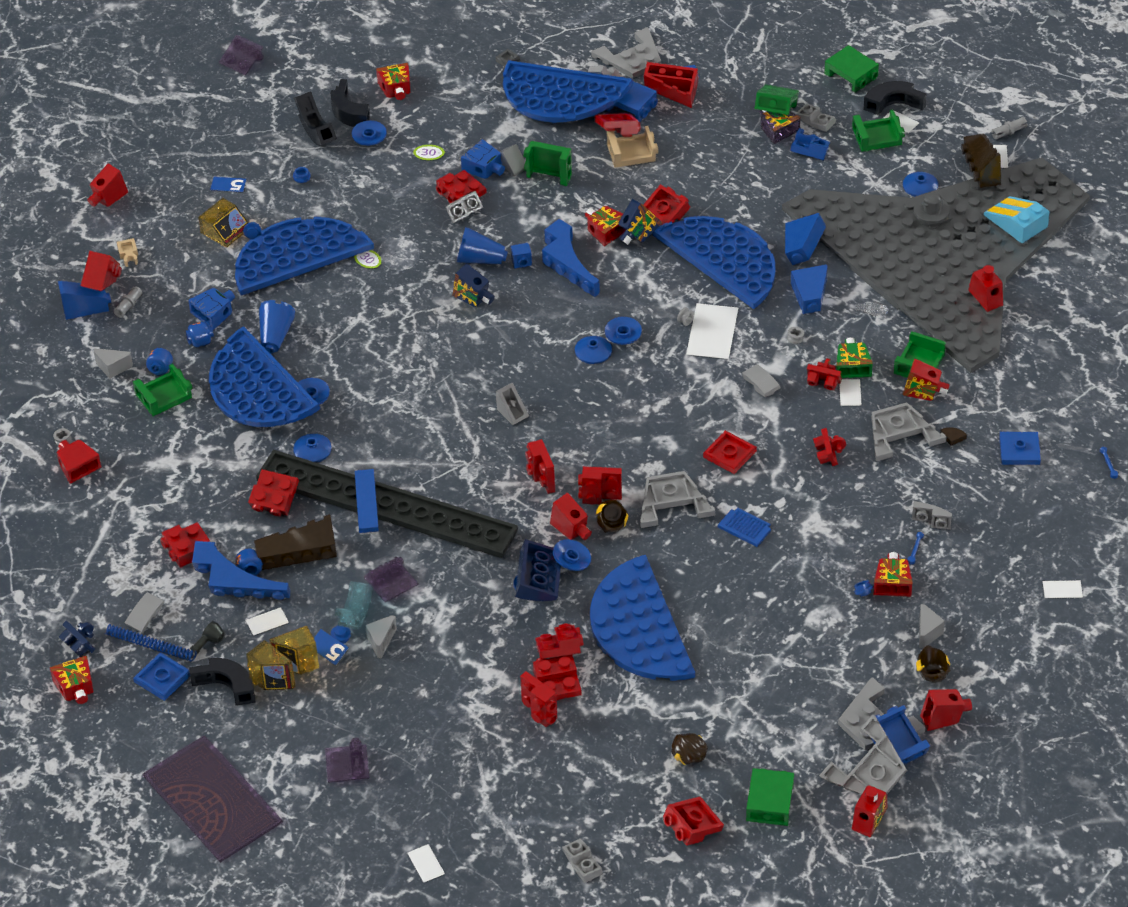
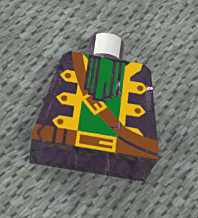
[760,110,801,144]

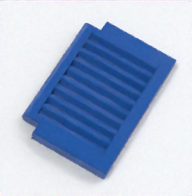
[718,508,771,547]

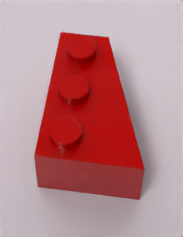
[644,62,699,108]
[80,251,122,291]

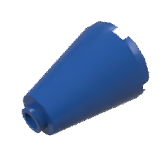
[457,227,508,264]
[259,300,295,354]

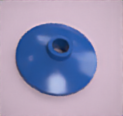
[352,121,387,146]
[903,172,938,197]
[605,317,642,345]
[575,336,612,364]
[298,378,330,405]
[293,434,332,463]
[553,539,591,571]

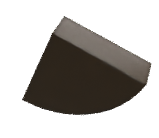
[940,427,967,446]

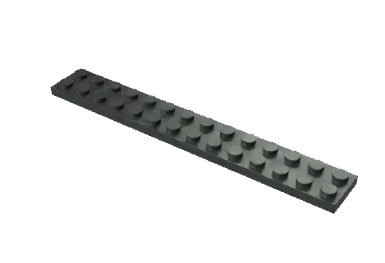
[256,449,518,558]

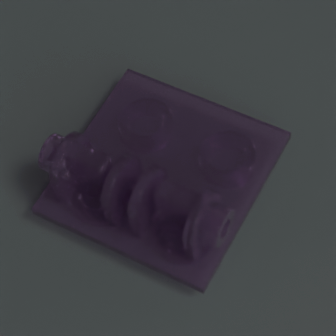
[219,34,264,76]
[364,557,419,603]
[325,738,369,783]

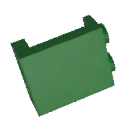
[824,45,879,93]
[754,84,799,115]
[852,110,905,152]
[523,141,572,186]
[894,332,946,378]
[133,363,193,416]
[746,768,794,826]

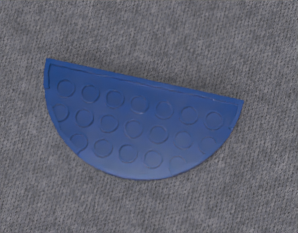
[503,60,633,123]
[653,216,776,309]
[235,217,374,296]
[209,326,321,427]
[590,555,695,681]

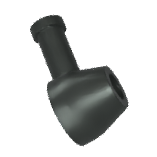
[190,621,225,654]

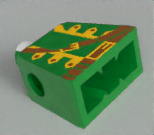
[836,338,873,378]

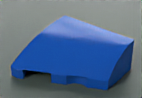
[790,128,830,160]

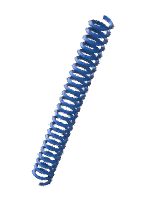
[105,624,197,662]

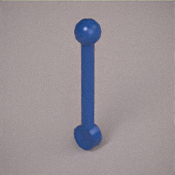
[1100,446,1118,479]
[908,532,924,565]

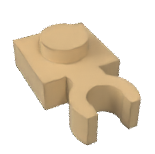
[116,238,138,267]

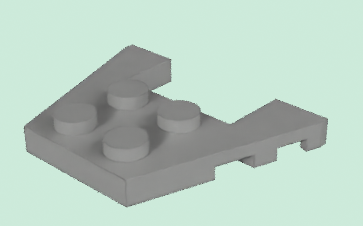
[591,27,661,79]
[871,402,946,461]
[640,471,715,528]
[838,677,925,750]
[819,714,908,795]

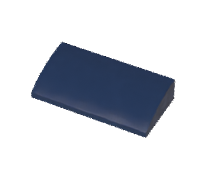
[515,539,561,601]

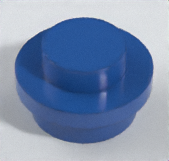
[293,167,311,183]
[243,222,262,239]
[854,580,874,597]
[331,625,351,644]

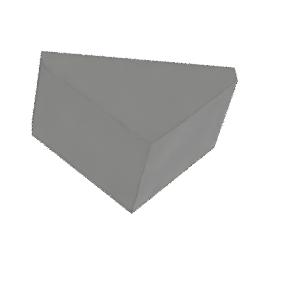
[500,144,525,176]
[94,348,133,379]
[496,382,529,425]
[919,604,945,648]
[366,615,397,658]

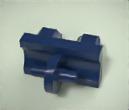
[59,620,96,657]

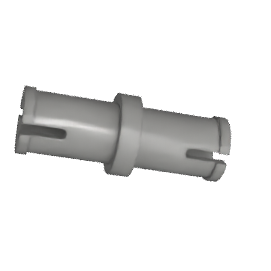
[991,117,1028,140]
[114,286,143,318]

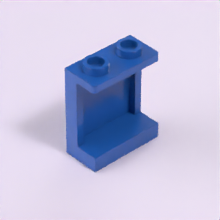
[606,77,658,122]
[871,705,930,765]

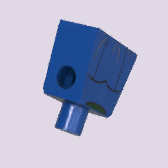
[461,139,505,179]
[188,288,235,330]

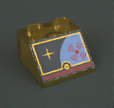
[198,198,248,248]
[269,626,319,675]
[246,640,296,690]

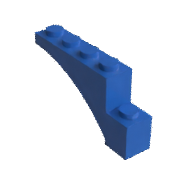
[542,219,600,297]
[192,541,290,600]

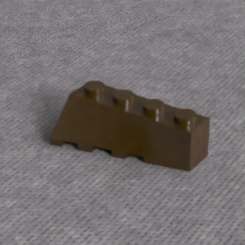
[961,134,1001,188]
[254,514,337,570]

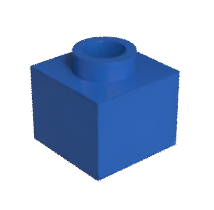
[511,243,532,269]

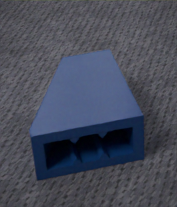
[785,213,826,265]
[791,265,827,314]
[58,281,111,320]

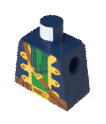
[618,199,663,245]
[452,263,495,307]

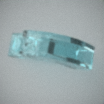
[335,581,373,629]

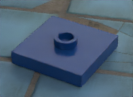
[999,432,1041,465]
[133,652,190,701]

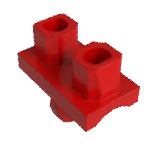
[807,358,842,391]
[813,428,846,466]

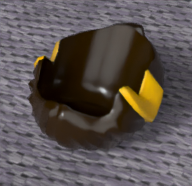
[596,500,628,533]
[916,645,951,683]
[671,733,708,765]

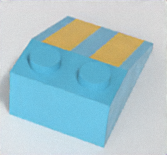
[984,196,1050,243]

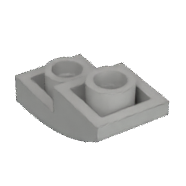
[588,65,623,77]
[796,104,836,132]
[445,191,483,223]
[742,364,780,397]
[912,501,952,530]
[125,592,164,634]
[562,838,603,883]

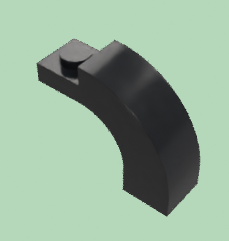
[330,79,370,127]
[863,81,927,115]
[294,91,337,145]
[189,658,256,706]

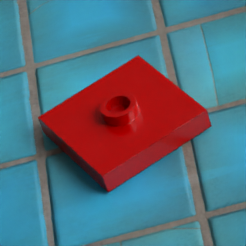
[703,430,757,474]

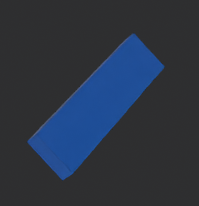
[355,469,379,533]

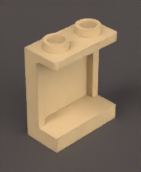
[607,126,658,168]

